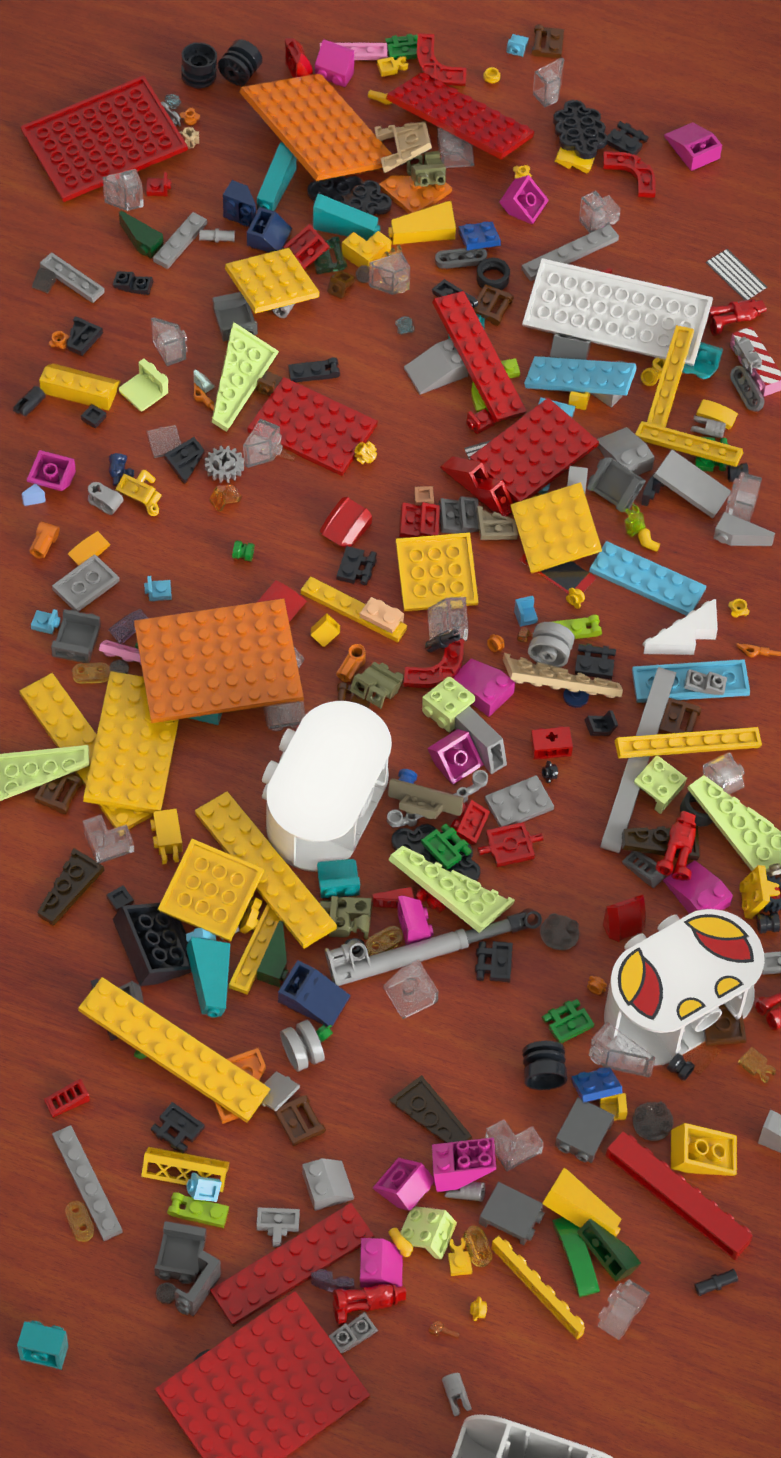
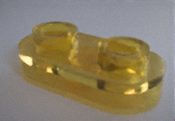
[72,662,110,684]
[366,926,403,956]
[65,1201,94,1242]
[463,1226,493,1267]

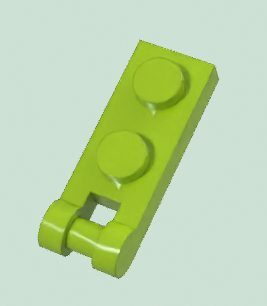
[553,615,602,639]
[167,1192,229,1228]

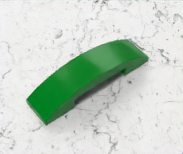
[552,1217,600,1298]

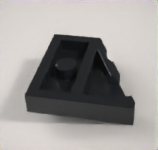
[67,316,104,356]
[164,437,205,484]

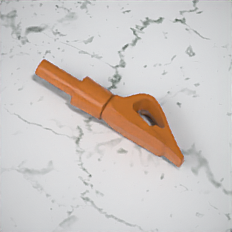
[193,383,215,411]
[736,643,781,658]

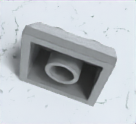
[302,1158,354,1211]

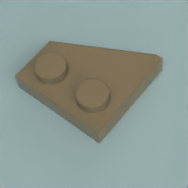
[476,506,518,540]

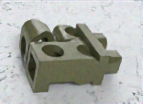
[407,151,446,187]
[350,662,404,709]
[320,896,372,940]

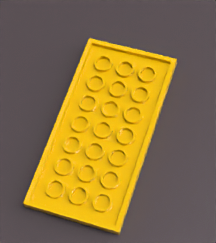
[83,671,179,813]

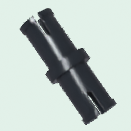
[425,629,460,653]
[694,1269,738,1296]

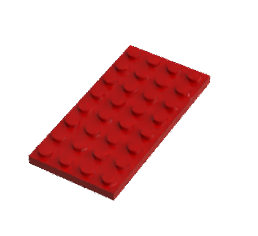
[386,72,535,159]

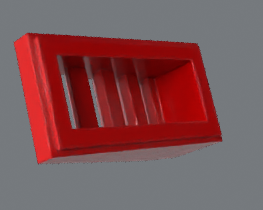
[372,887,414,908]
[44,1079,90,1118]

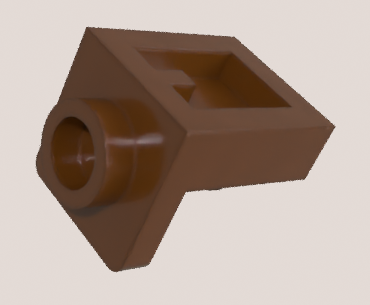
[327,270,355,298]
[257,371,282,396]

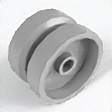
[528,622,575,667]
[280,1020,325,1072]

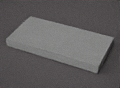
[653,450,732,518]

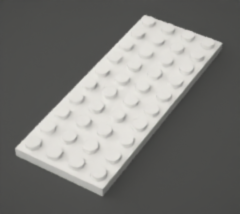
[522,258,713,366]

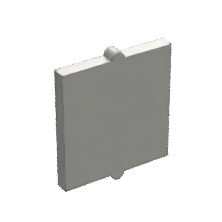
[262,1071,300,1111]

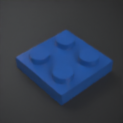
[459,221,501,250]
[571,1067,623,1103]

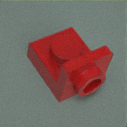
[146,172,171,196]
[466,409,495,434]
[416,887,446,914]

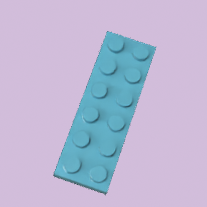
[524,356,637,396]
[590,541,706,616]
[632,659,750,703]

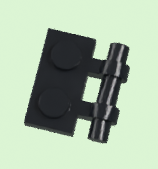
[607,121,649,155]
[336,546,377,585]
[575,643,616,680]
[475,941,513,982]
[151,1102,205,1153]

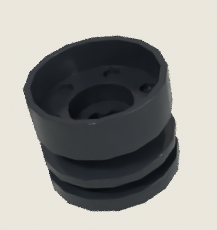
[218,39,263,86]
[181,42,217,88]
[522,1041,567,1090]

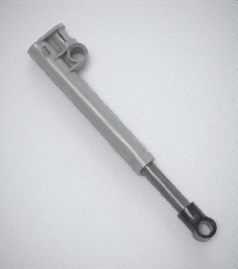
[325,908,542,986]

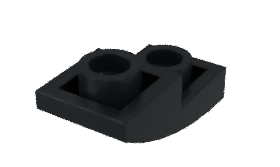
[113,271,154,295]
[641,472,664,506]

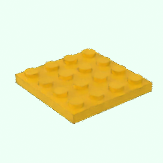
[225,248,319,314]
[511,482,602,573]
[396,533,479,611]
[158,839,264,942]

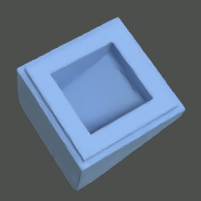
[22,484,45,506]

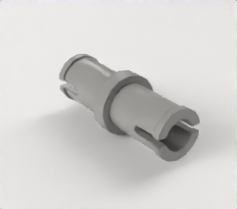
[199,228,235,243]

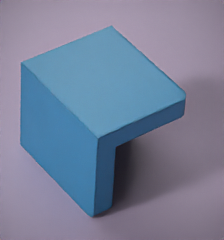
[514,596,538,627]

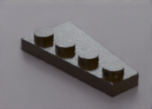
[622,826,700,861]
[37,848,105,926]
[390,1075,472,1143]

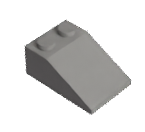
[404,338,468,395]
[597,427,654,475]

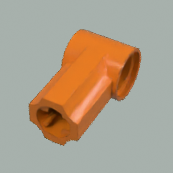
[29,521,60,559]
[336,644,366,683]

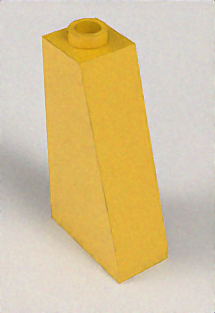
[388,201,456,245]
[542,1168,621,1237]

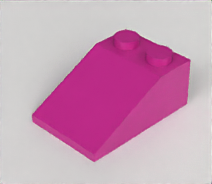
[453,658,515,717]
[664,861,733,914]

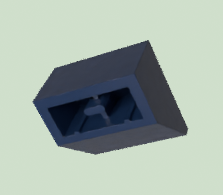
[223,180,256,227]
[247,207,292,253]

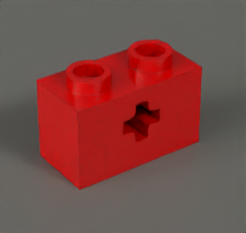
[530,726,573,760]

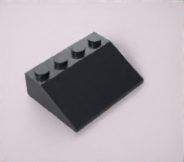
[113,903,192,986]

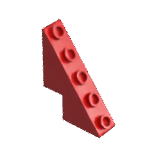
[440,456,514,517]

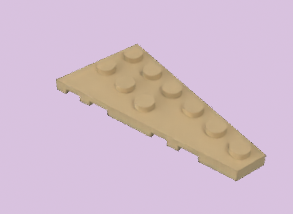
[503,653,623,698]

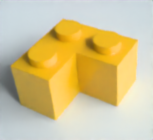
[342,231,391,274]

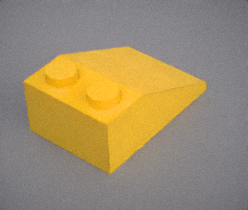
[671,1123,737,1176]

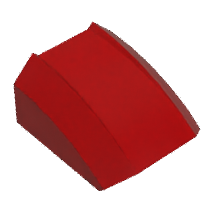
[285,38,313,78]
[320,497,372,547]
[603,894,646,942]

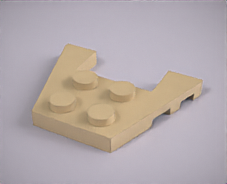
[374,122,432,173]

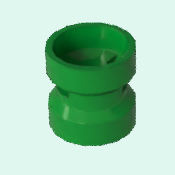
[232,540,255,562]

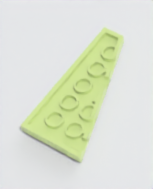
[211,322,279,432]
[0,745,89,801]
[687,775,781,871]
[389,846,515,933]

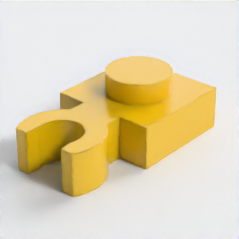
[377,57,408,77]
[239,897,262,934]
[448,1238,472,1276]

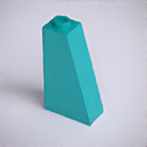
[257,142,296,211]
[313,194,381,241]
[186,937,230,1017]

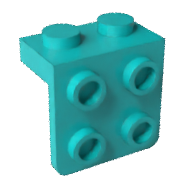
[682,342,723,379]
[317,859,360,898]

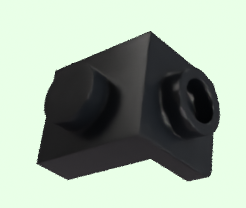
[584,710,618,736]

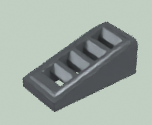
[622,851,666,888]

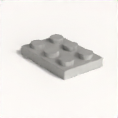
[52,554,119,612]
[485,775,554,827]

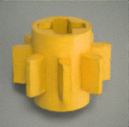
[354,441,377,464]

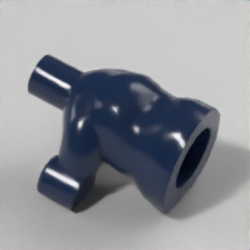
[109,453,134,486]

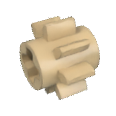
[179,127,199,148]

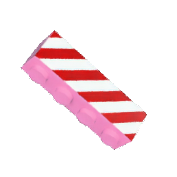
[730,326,781,396]

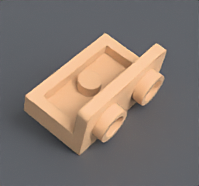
[360,597,404,633]

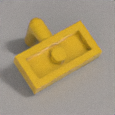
[115,470,155,505]

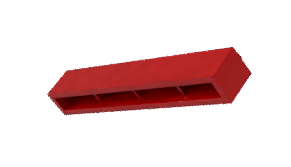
[606,1132,753,1260]

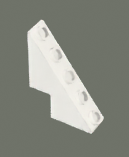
[643,599,718,655]

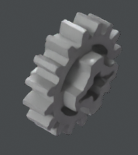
[205,446,244,483]

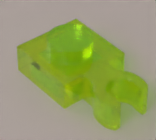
[625,504,645,537]

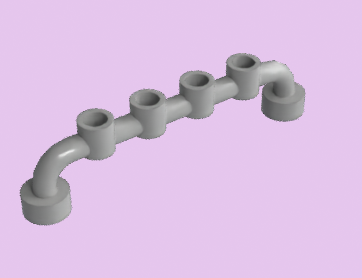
[387,770,488,827]

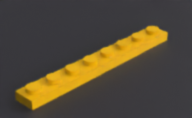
[614,727,762,759]

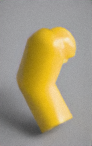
[368,90,392,105]
[145,491,162,516]
[638,528,660,552]

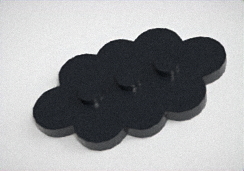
[553,100,607,159]
[307,176,392,216]
[391,824,481,881]

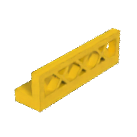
[141,1147,229,1192]

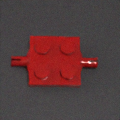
[477,822,544,867]

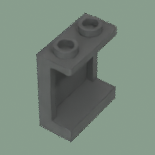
[213,292,258,341]
[587,457,646,512]
[51,609,101,664]
[555,1097,615,1163]
[479,1182,545,1245]
[154,1221,207,1284]
[174,1250,221,1317]

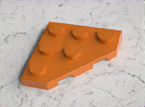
[379,175,452,214]
[213,1048,266,1124]

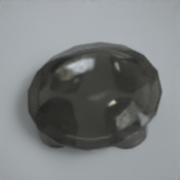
[540,913,579,951]
[633,1102,673,1141]

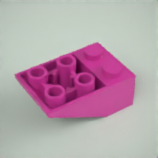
[664,122,722,171]
[432,1137,496,1192]

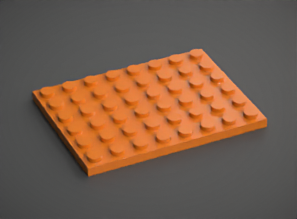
[240,74,392,181]
[134,599,304,723]

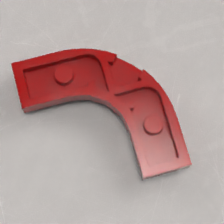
[417,33,467,86]
[603,152,656,198]
[404,639,464,688]

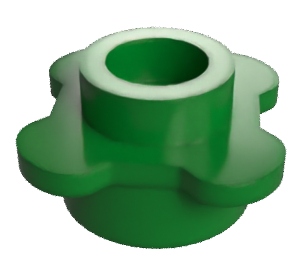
[316,1025,333,1043]

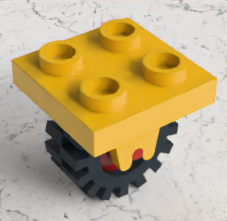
[739,865,781,919]

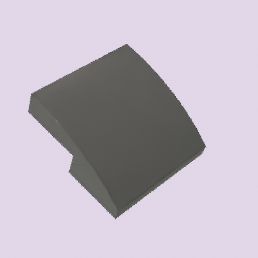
[439,496,479,534]

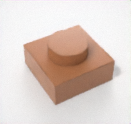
[414,486,434,506]

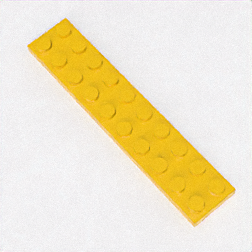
[19,673,153,835]
[195,792,337,948]
[78,977,270,1123]

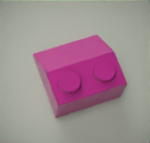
[315,39,354,87]
[499,175,549,224]
[27,450,76,491]
[427,729,484,784]
[397,896,433,945]
[373,1158,435,1211]
[360,1238,403,1287]

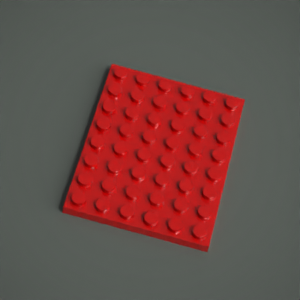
[20,76,188,203]
[154,1291,370,1458]

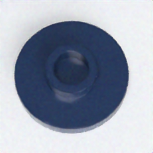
[563,688,589,708]

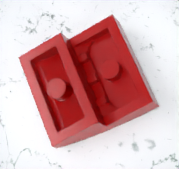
[283,224,330,270]
[399,502,440,538]
[256,580,307,622]

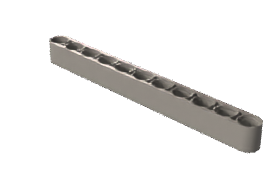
[600,667,676,853]

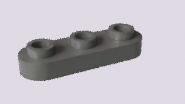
[435,248,487,269]
[730,366,765,412]

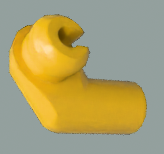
[389,1228,413,1257]

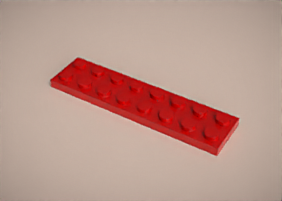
[432,291,527,423]
[210,1203,374,1327]

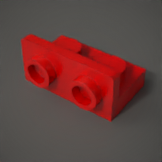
[450,800,490,845]

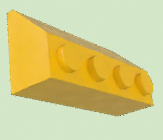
[39,363,121,411]

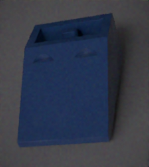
[278,960,350,1028]

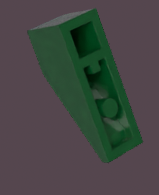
[119,210,164,258]
[257,921,289,987]
[577,1219,641,1282]

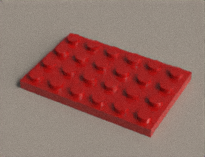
[247,377,378,476]
[470,398,599,502]

